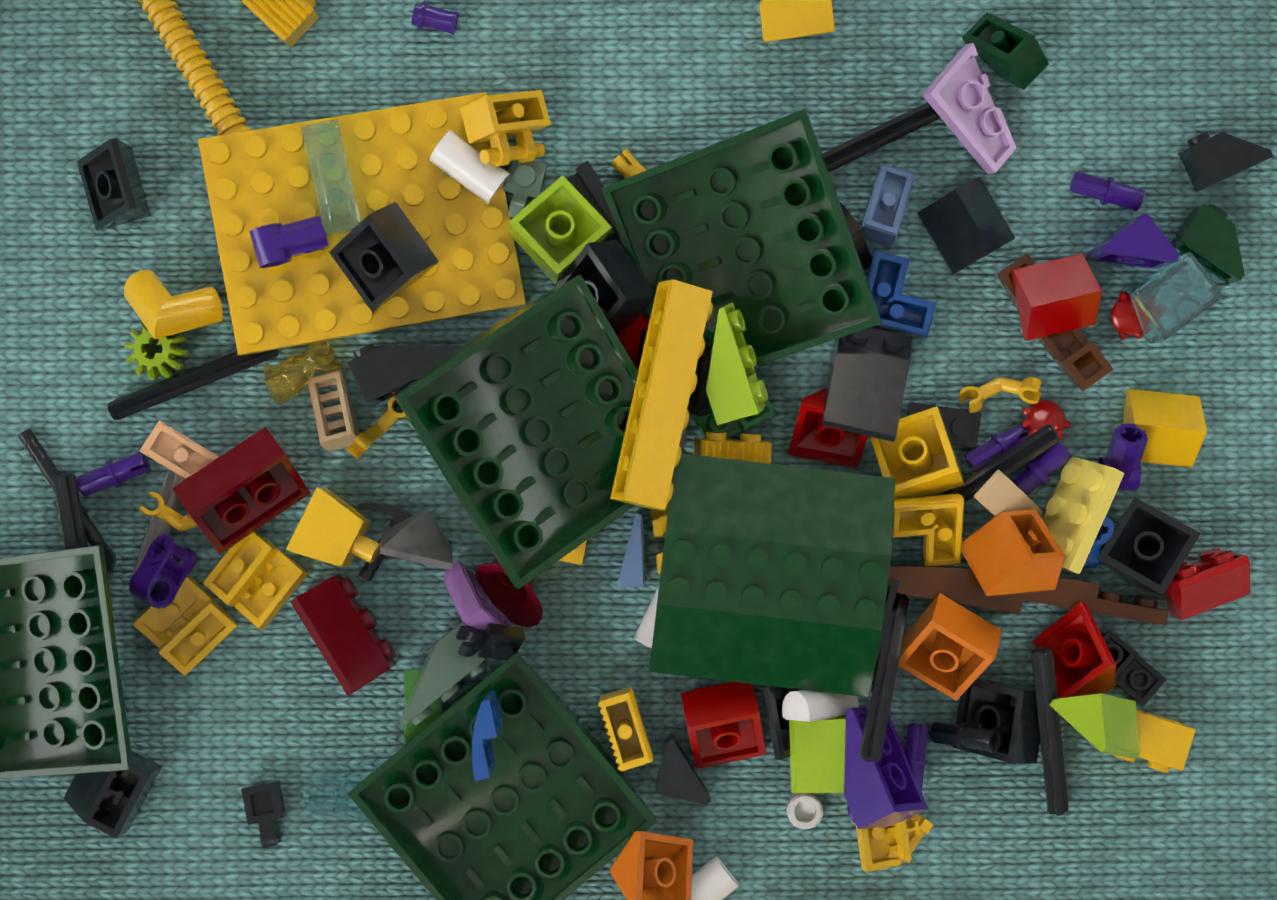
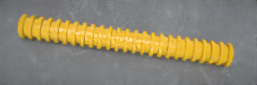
[138,0,252,136]

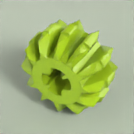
[124,322,189,380]

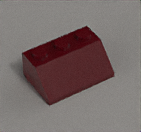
[172,427,310,554]
[290,573,396,696]

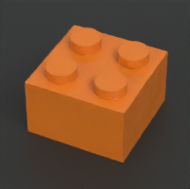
[898,593,1002,701]

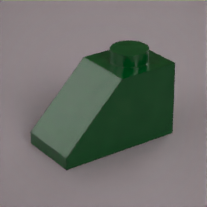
[962,12,1049,90]
[1171,204,1245,284]

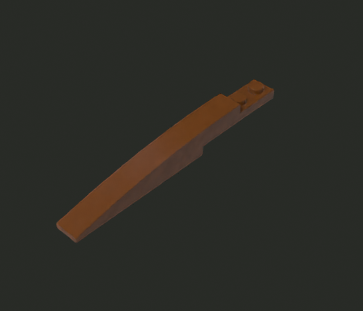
[889,564,1169,625]

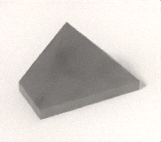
[380,508,453,570]

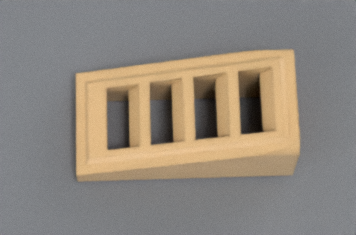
[307,369,360,451]

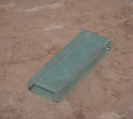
[301,119,361,236]

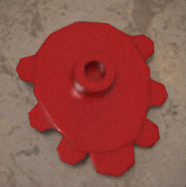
[1111,290,1162,340]
[1022,399,1071,440]

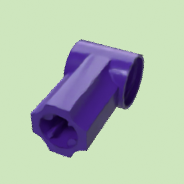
[249,216,329,268]
[1098,424,1148,491]

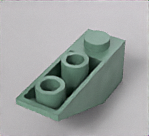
[399,622,488,726]

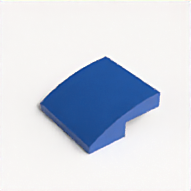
[472,690,503,781]

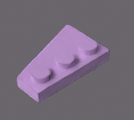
[922,43,1017,174]

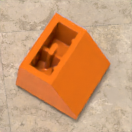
[961,509,1065,596]

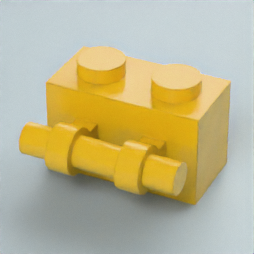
[460,90,551,166]

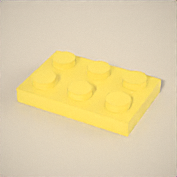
[1042,456,1125,575]

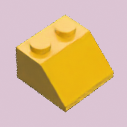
[870,406,965,499]

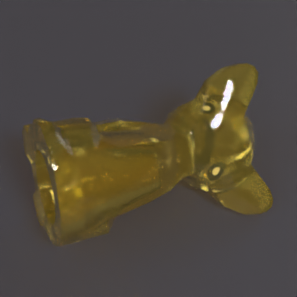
[262,341,344,405]

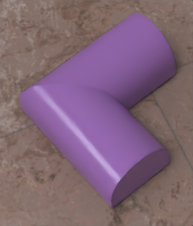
[444,561,512,630]

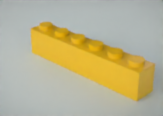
[610,279,713,510]

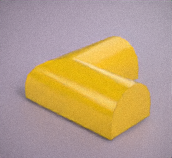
[124,270,223,340]
[892,494,964,566]

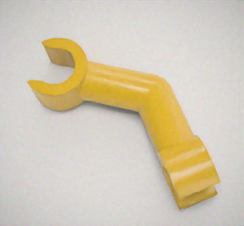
[959,377,1042,413]
[346,395,407,459]
[138,492,197,531]

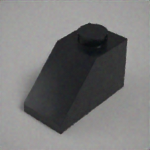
[1178,131,1274,192]

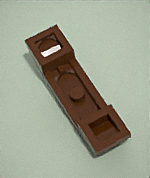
[997,253,1114,391]

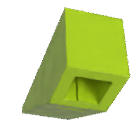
[706,302,768,425]

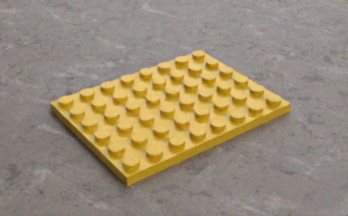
[198,92,526,356]

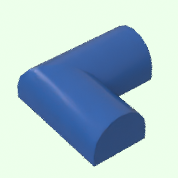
[867,250,936,338]

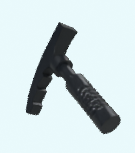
[358,503,413,582]

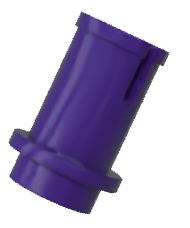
[412,1,459,35]

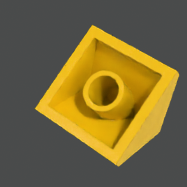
[1123,389,1207,467]

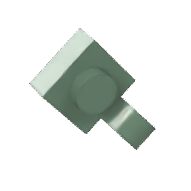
[504,160,547,220]

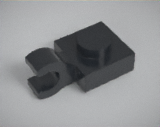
[456,623,525,661]
[241,780,286,848]

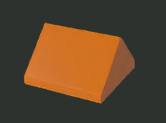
[609,831,693,900]

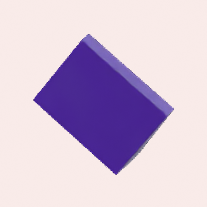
[1086,213,1179,269]

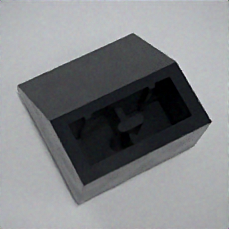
[64,750,162,839]

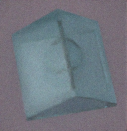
[1130,251,1224,344]

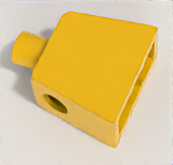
[286,487,380,567]

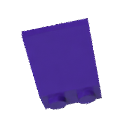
[844,708,928,829]

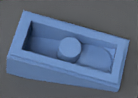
[860,163,915,246]
[617,513,646,587]

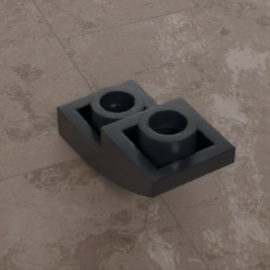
[1103,630,1167,707]

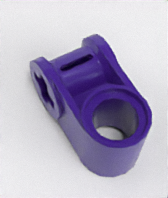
[129,534,197,609]

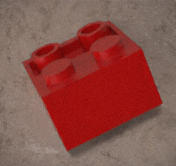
[1163,548,1250,620]

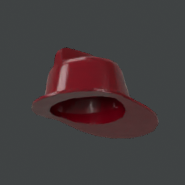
[475,558,543,627]

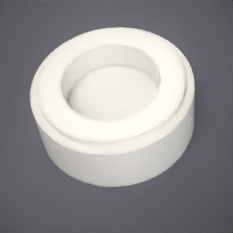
[786,793,823,829]

